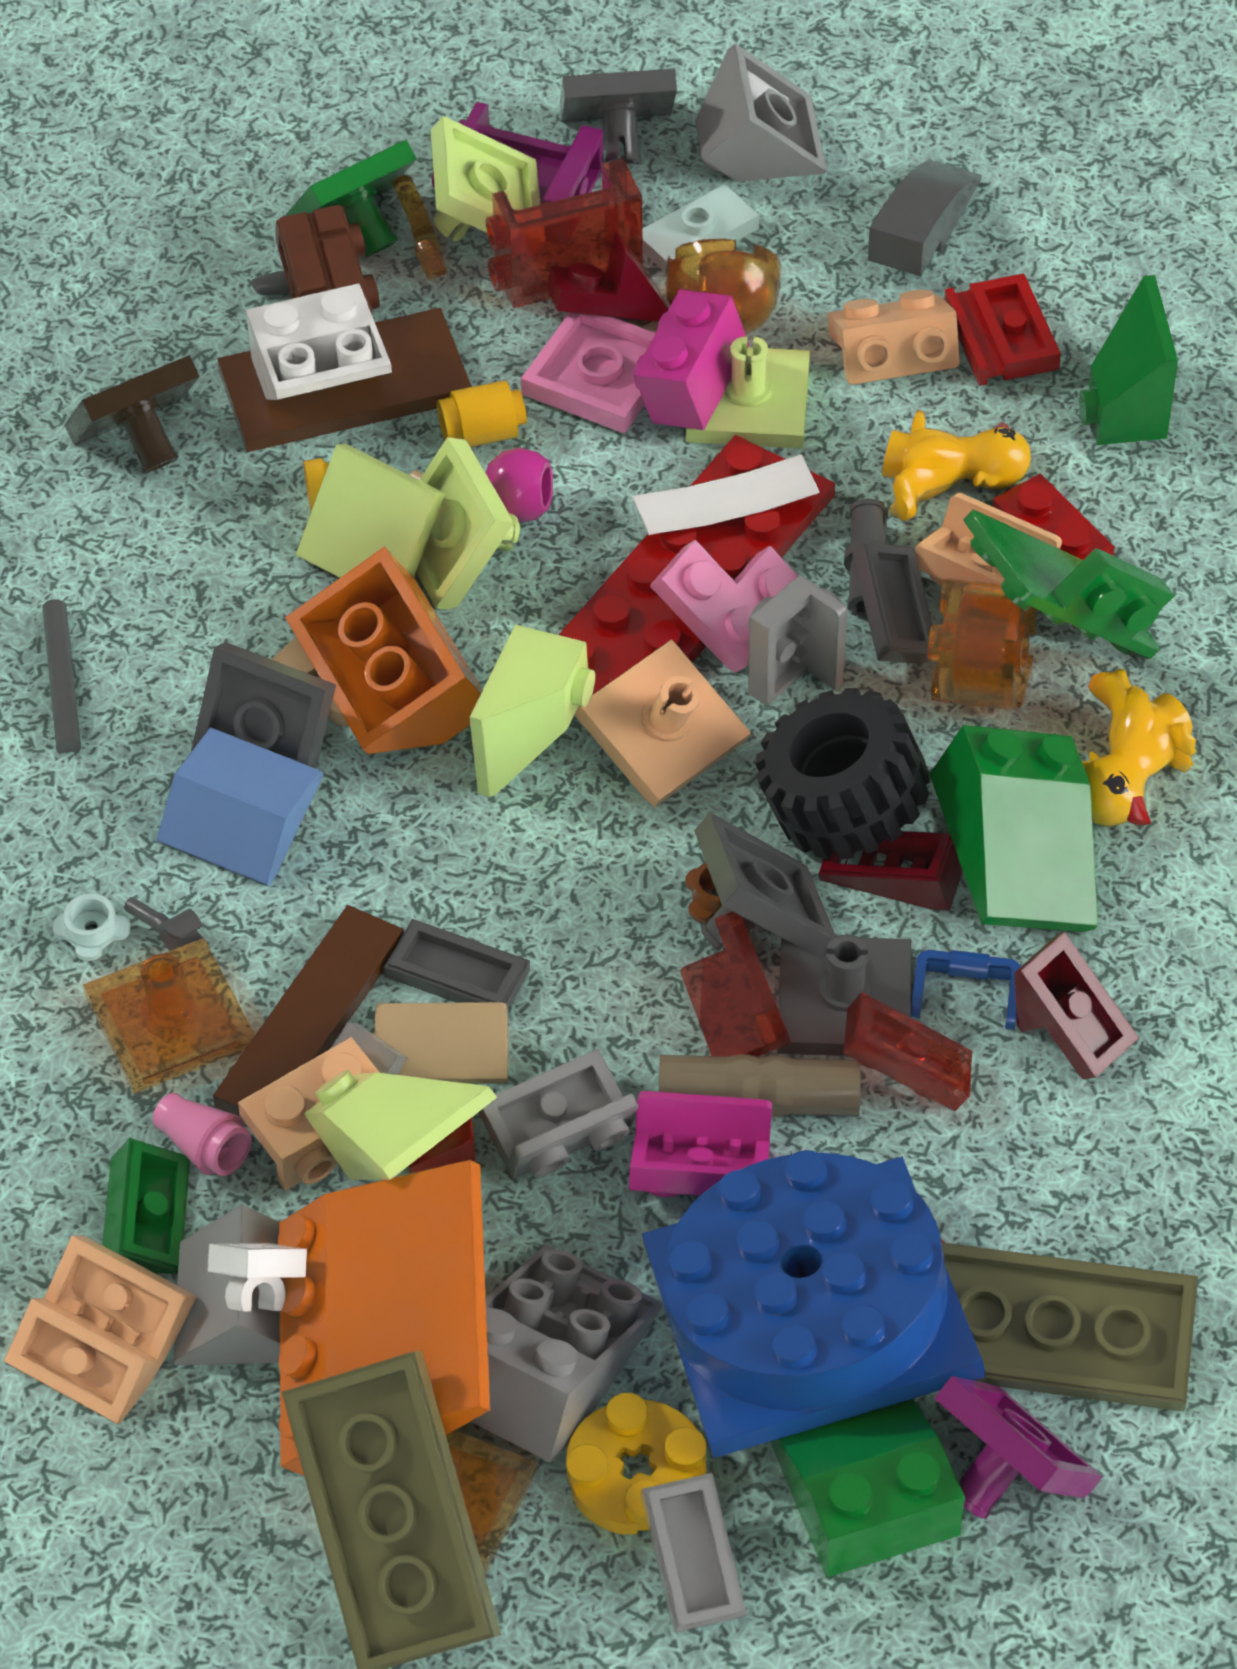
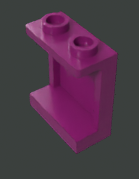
[432,101,604,242]

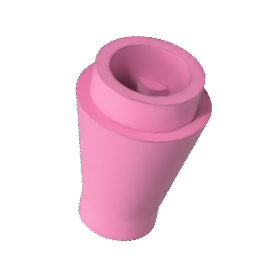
[152,1093,252,1176]

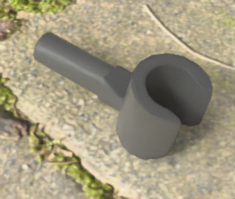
[124,897,206,957]

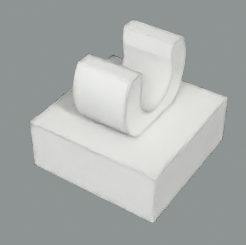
[208,1243,307,1312]

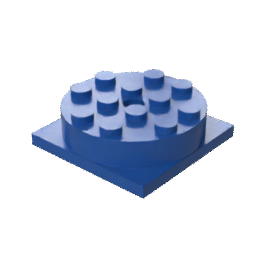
[642,1150,986,1458]

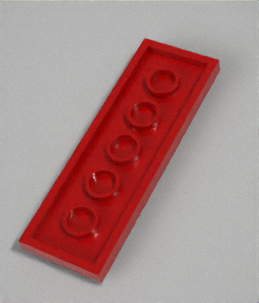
[559,435,835,695]

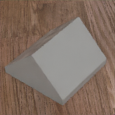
[174,1205,280,1365]

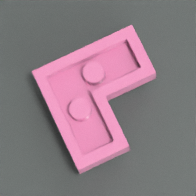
[650,540,798,672]

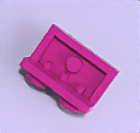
[629,1091,772,1197]

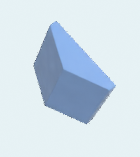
[156,727,324,886]

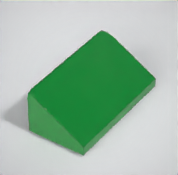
[102,1138,190,1274]

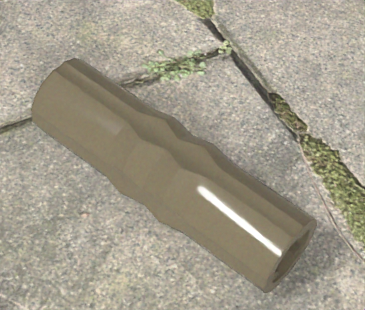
[659,1054,861,1117]

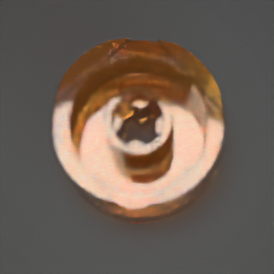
[927,578,1037,710]

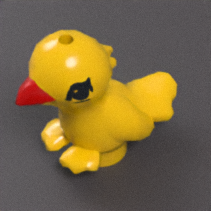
[882,410,1031,521]
[1082,669,1196,827]

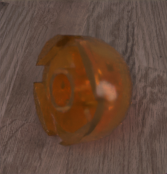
[665,238,782,335]

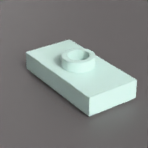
[635,184,760,277]

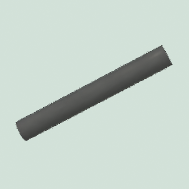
[42,599,81,754]

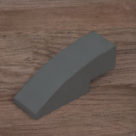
[868,160,982,277]

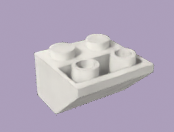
[246,283,392,400]

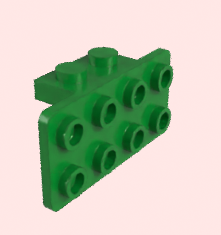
[963,509,1175,659]

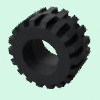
[755,688,931,860]

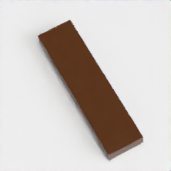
[213,905,404,1116]

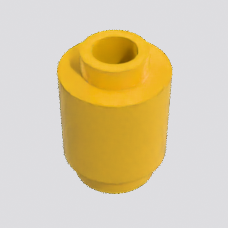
[437,380,527,447]

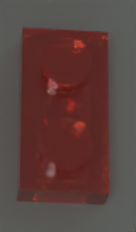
[843,992,972,1111]

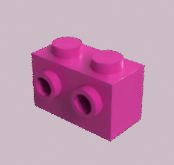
[633,289,749,430]

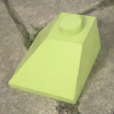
[470,624,595,797]
[304,1070,497,1180]

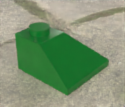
[1079,275,1178,445]

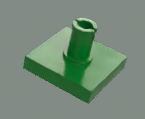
[285,139,417,258]

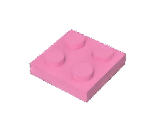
[521,313,656,434]

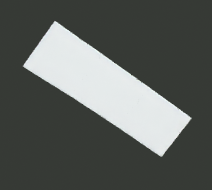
[632,454,820,535]

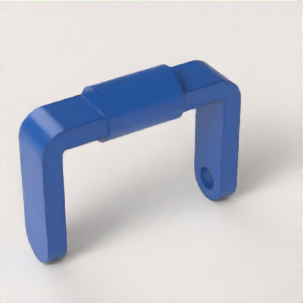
[910,950,1021,1030]

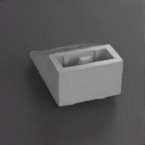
[471,1245,663,1463]

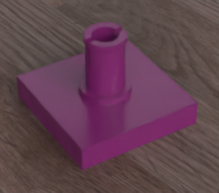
[934,1376,1103,1520]

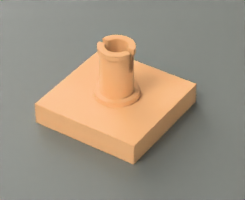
[574,639,751,807]

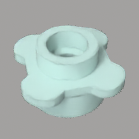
[52,894,131,961]

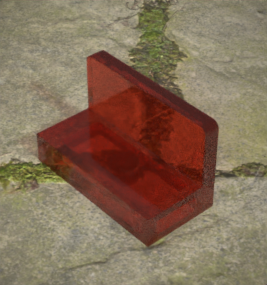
[680,911,792,1057]

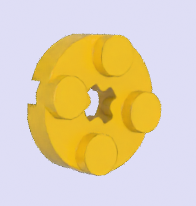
[566,1393,706,1534]

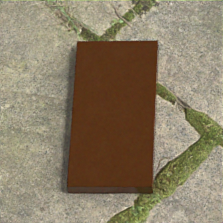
[217,307,472,452]

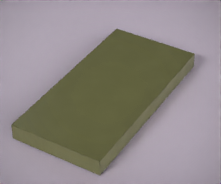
[941,1242,1198,1412]
[282,1350,502,1669]

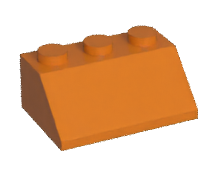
[285,546,483,754]

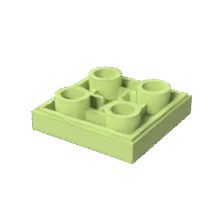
[296,444,446,578]

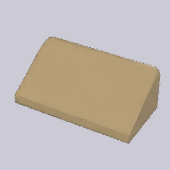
[375,1002,509,1084]

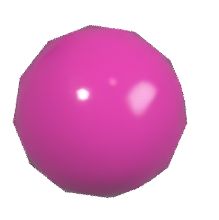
[485,447,553,523]

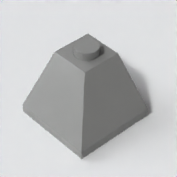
[695,43,827,182]

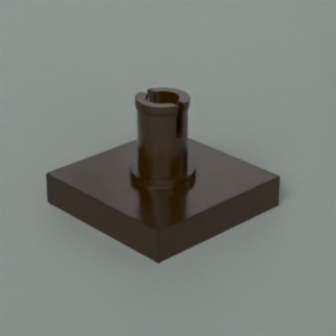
[64,355,200,474]

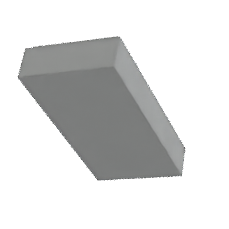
[640,1473,747,1633]

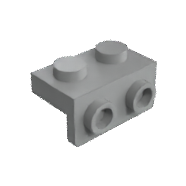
[748,575,847,706]
[478,1049,639,1179]

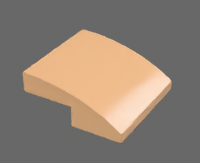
[4,1235,197,1424]

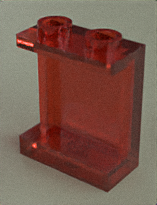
[485,159,643,309]

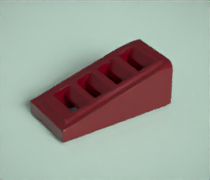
[818,831,963,911]

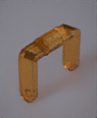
[393,175,448,280]

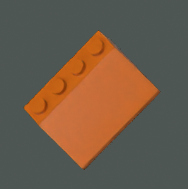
[278,1160,490,1476]

